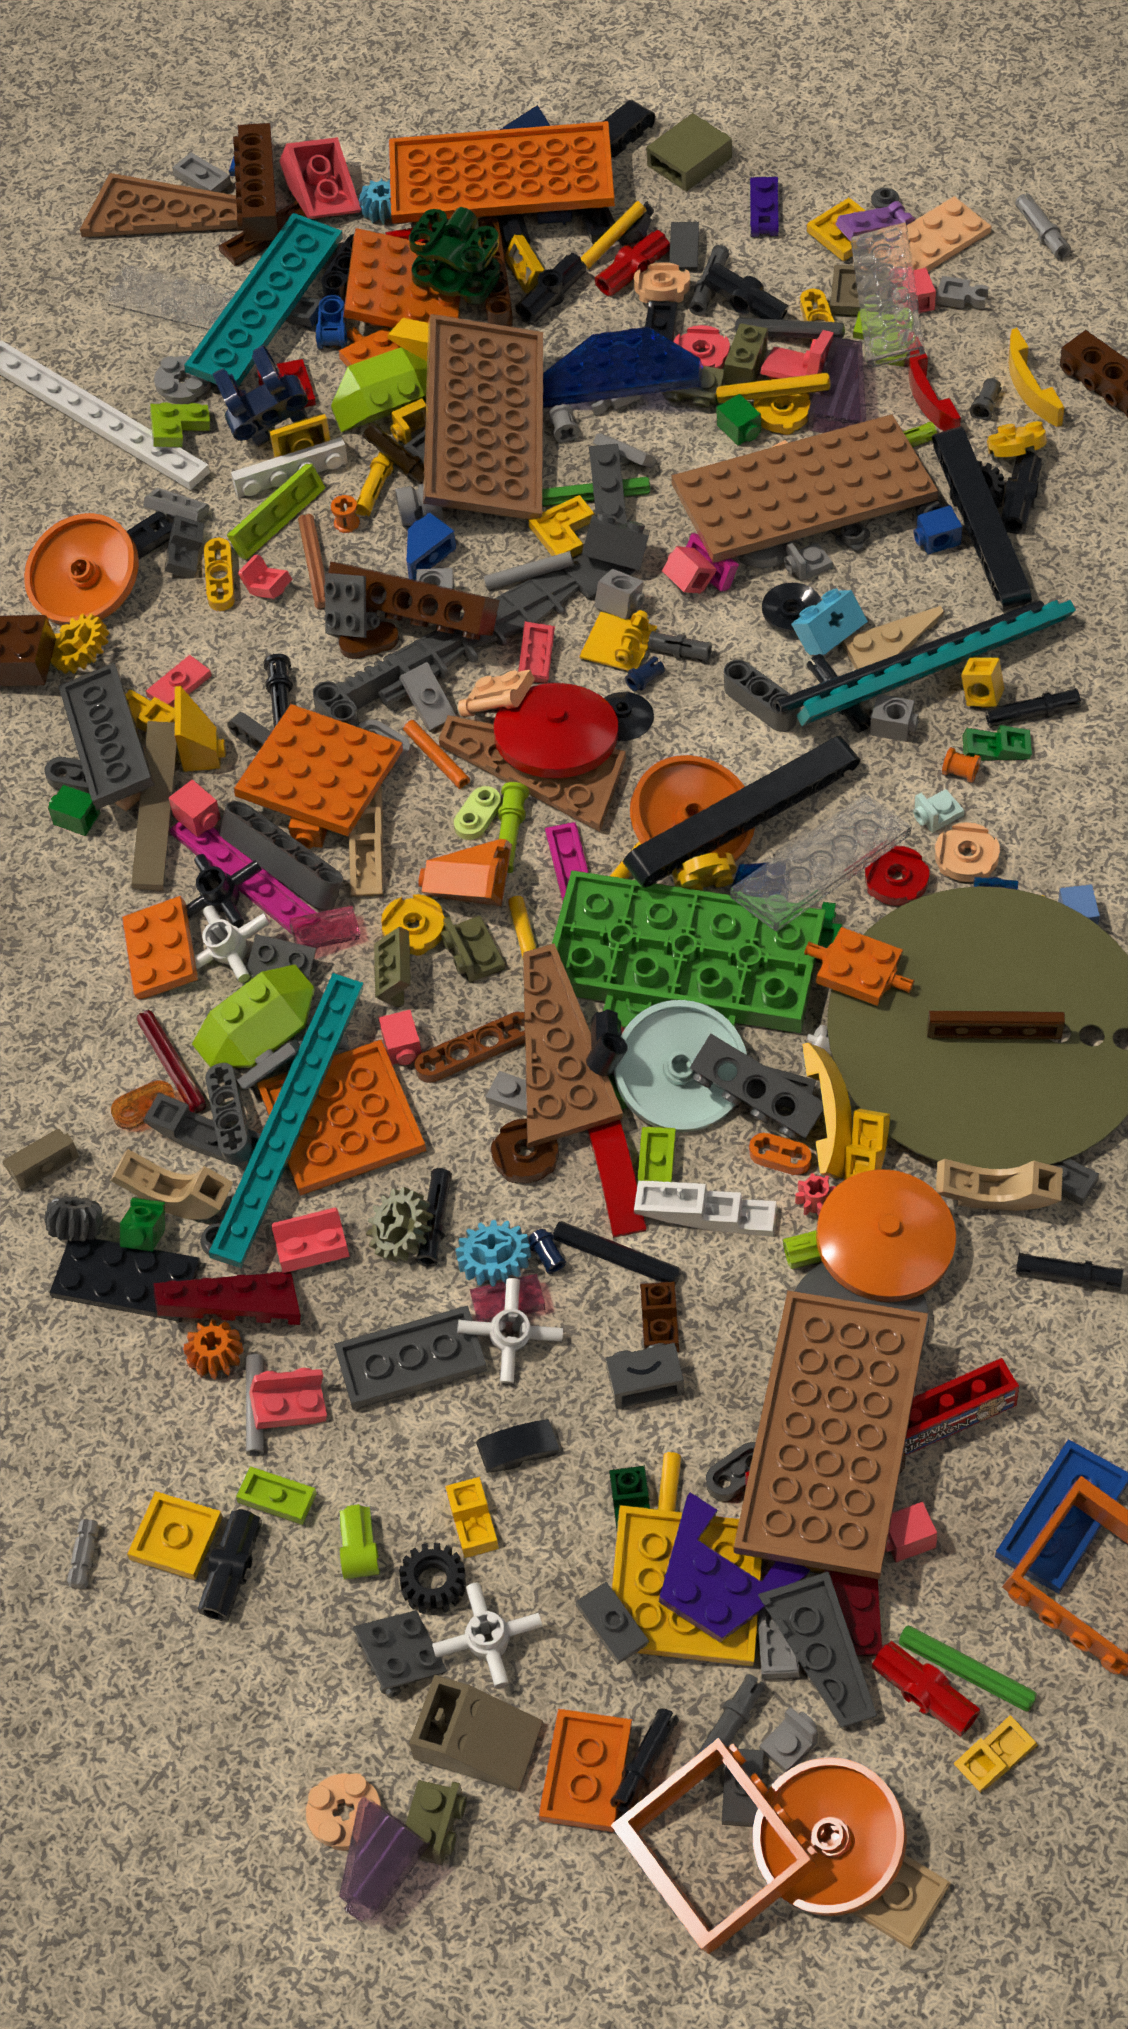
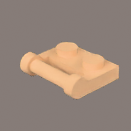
[458,670,535,718]

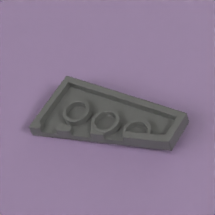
[758,1572,877,1728]

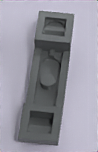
[144,1093,261,1169]

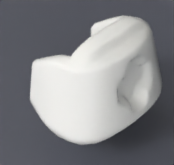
[806,1025,832,1056]

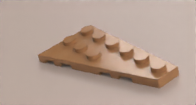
[439,715,626,832]
[523,943,623,1148]

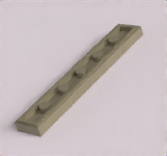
[131,721,177,891]

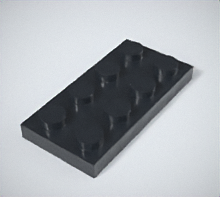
[50,1238,201,1322]

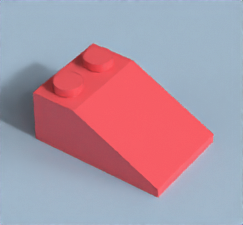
[279,137,361,219]

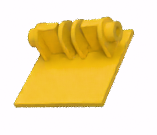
[579,610,657,671]

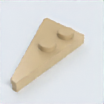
[842,606,944,669]

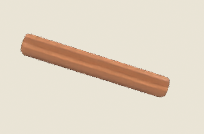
[298,513,325,609]

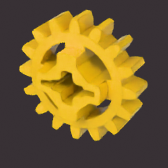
[51,614,110,674]

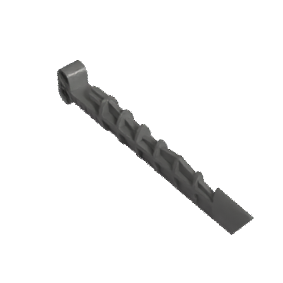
[313,553,635,727]

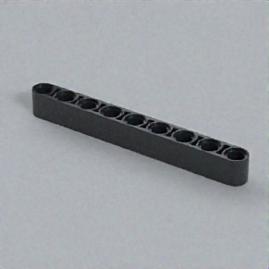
[623,736,861,888]

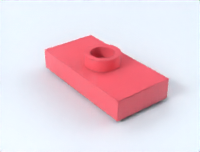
[518,621,555,683]
[146,655,212,707]

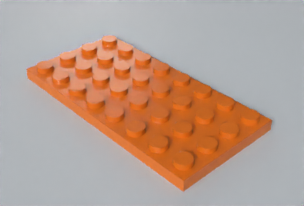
[389,121,615,224]

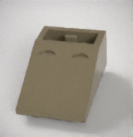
[409,1675,543,1791]

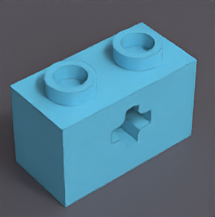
[791,589,868,655]

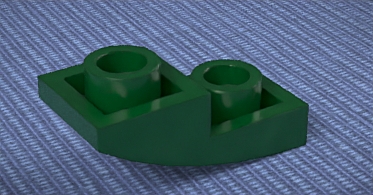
[609,1466,650,1531]

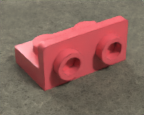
[271,1208,350,1273]
[249,1368,327,1429]

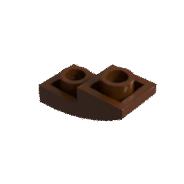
[640,1282,680,1352]

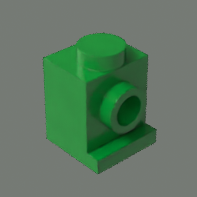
[120,1197,165,1251]

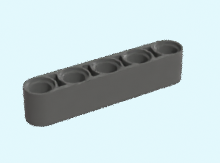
[219,801,343,910]

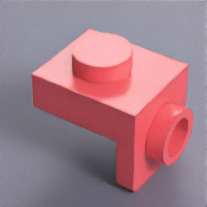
[238,555,293,599]

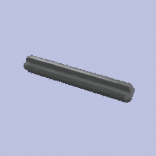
[735,318,845,340]

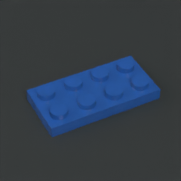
[995,1439,1128,1594]

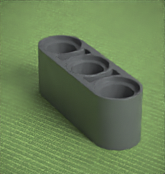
[724,659,797,732]

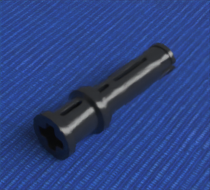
[263,654,293,728]

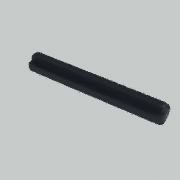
[553,1221,681,1285]

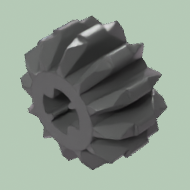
[44,1196,103,1242]

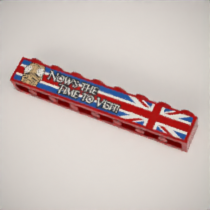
[745,1358,1019,1486]

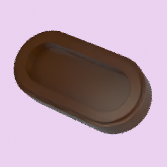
[339,622,399,659]

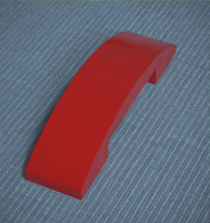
[908,338,961,431]
[588,1120,646,1238]

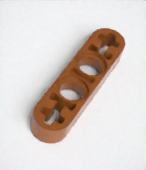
[415,1011,525,1083]

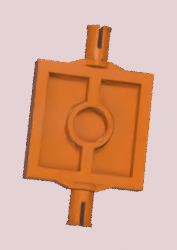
[339,327,400,367]
[804,927,915,1006]

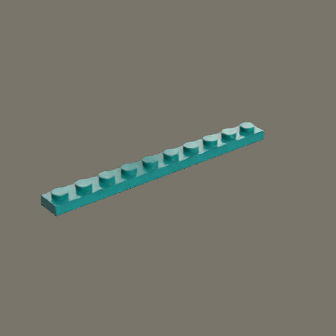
[796,599,1076,727]
[209,973,364,1269]

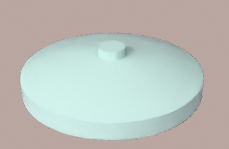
[614,1000,747,1132]

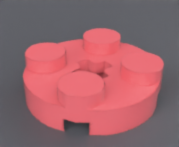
[672,325,730,369]

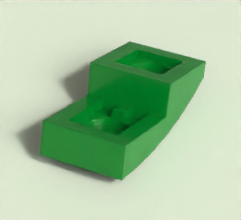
[962,725,1032,761]

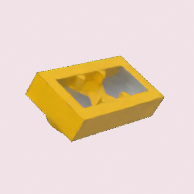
[504,235,544,293]

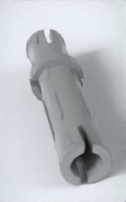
[1015,193,1071,259]

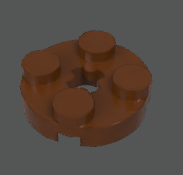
[491,1118,559,1183]

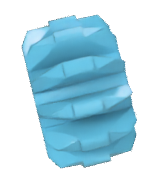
[359,178,392,225]

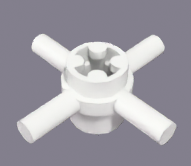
[194,906,271,983]
[457,1278,563,1384]
[432,1582,542,1689]

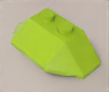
[331,347,427,433]
[192,964,315,1068]

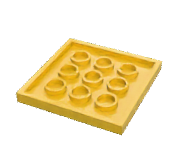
[606,1505,762,1666]

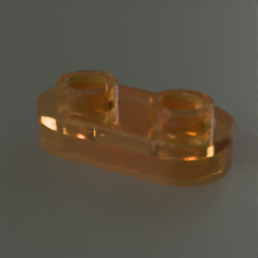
[111,1080,176,1129]

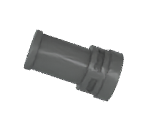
[970,378,1002,421]

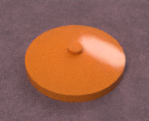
[24,513,139,625]
[630,755,755,872]
[816,1169,956,1302]
[753,1757,907,1916]

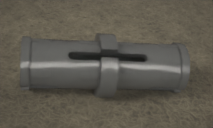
[648,631,712,662]

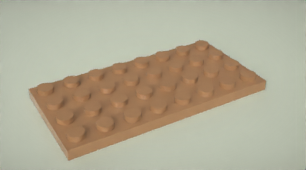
[423,314,543,519]
[671,414,938,563]
[734,1290,928,1579]

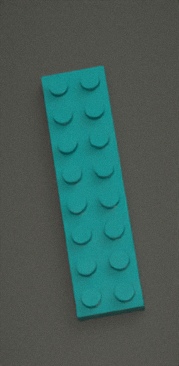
[184,213,343,387]

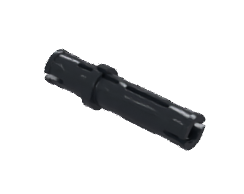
[807,654,871,733]
[985,688,1081,728]
[416,1168,452,1267]
[1016,1252,1124,1291]
[610,1708,679,1814]

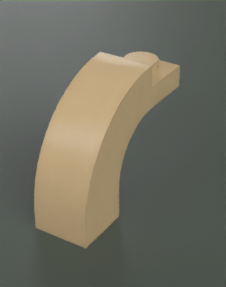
[110,1149,233,1220]
[936,1159,1063,1211]

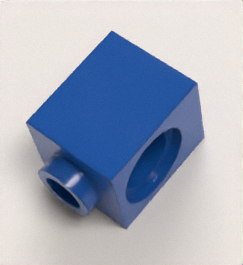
[913,505,962,555]

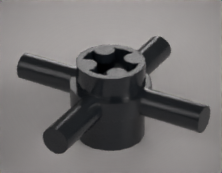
[186,854,262,928]

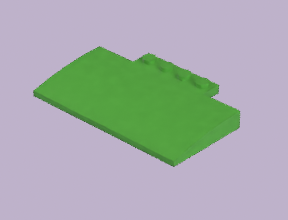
[552,870,825,1033]

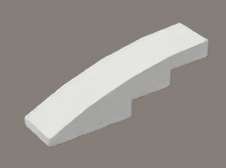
[634,1180,777,1237]

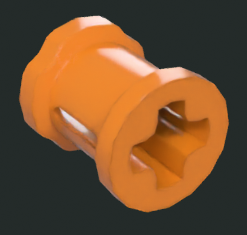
[331,495,360,533]
[942,747,981,783]

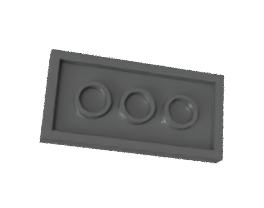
[334,1305,487,1410]

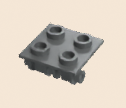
[324,573,380,638]
[242,934,318,986]
[353,1610,447,1698]

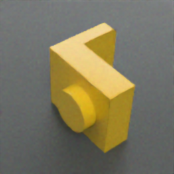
[390,398,426,445]

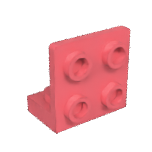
[760,330,834,379]

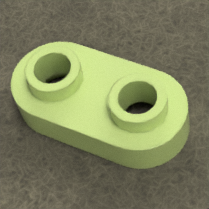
[454,786,501,840]

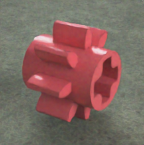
[795,1173,836,1216]

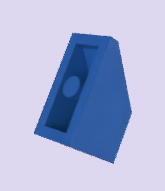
[406,512,456,580]

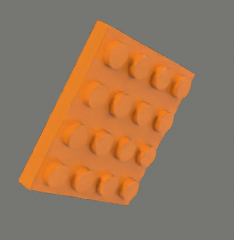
[343,228,460,328]
[234,704,403,837]
[257,1040,426,1196]

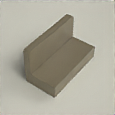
[3,1129,79,1191]

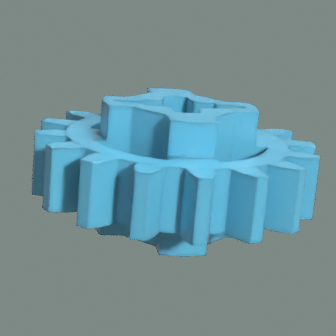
[455,1220,531,1287]

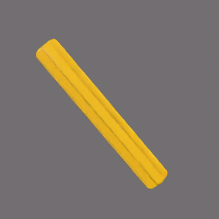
[716,373,831,404]

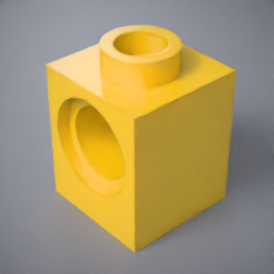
[961,658,1005,708]

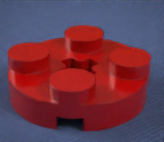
[865,846,930,906]

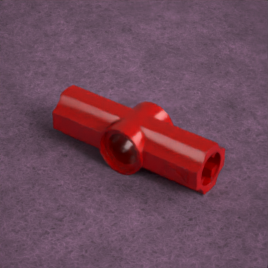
[595,230,670,296]
[872,1641,981,1737]

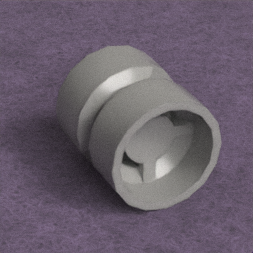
[395,483,443,526]

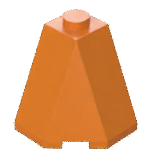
[418,839,512,907]

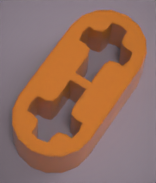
[749,1132,812,1175]

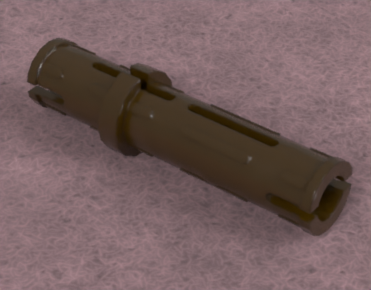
[362,422,424,484]

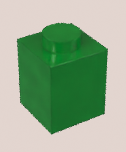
[716,394,761,446]
[48,785,101,836]

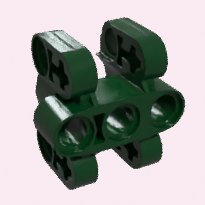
[409,207,500,304]

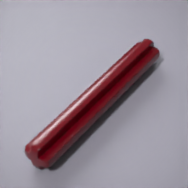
[136,1010,207,1113]

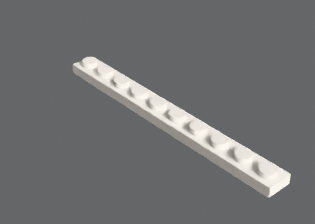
[0,340,210,490]

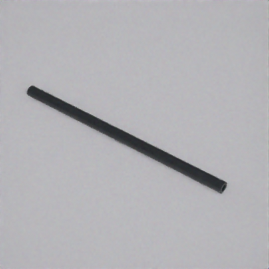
[774,600,1044,715]

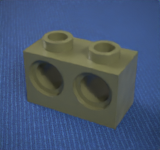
[724,323,768,385]

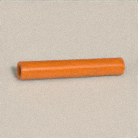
[403,720,470,789]

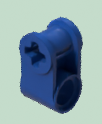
[316,295,347,349]

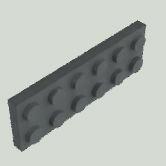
[58,663,155,810]

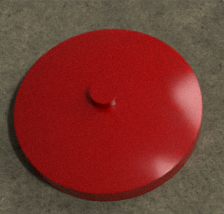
[494,683,618,778]

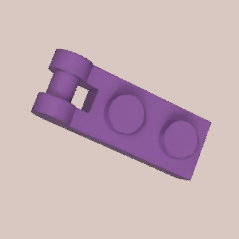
[836,201,915,242]

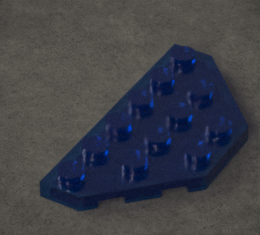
[543,327,703,408]

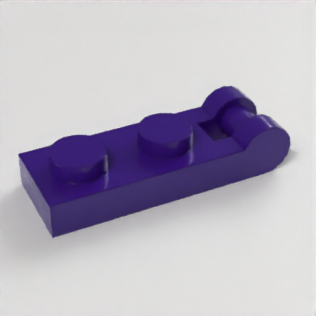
[750,177,779,237]

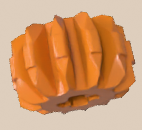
[183,1318,244,1380]

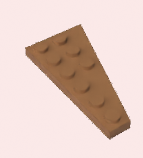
[80,173,238,237]

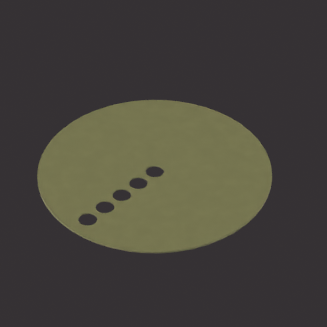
[827,886,1128,1169]

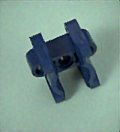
[213,345,308,447]

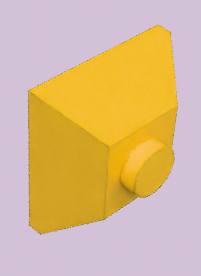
[269,414,331,458]
[175,686,226,772]

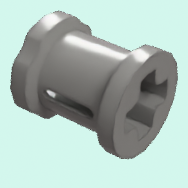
[548,404,580,443]

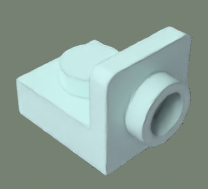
[913,789,964,833]

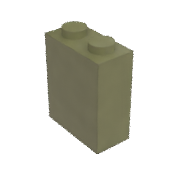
[646,113,732,192]

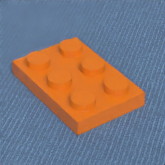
[122,896,198,999]
[538,1709,632,1832]

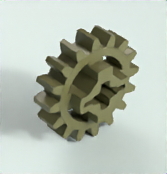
[366,1187,433,1263]

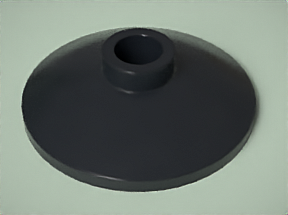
[762,582,822,632]
[604,692,654,741]

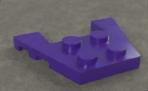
[658,1492,810,1643]

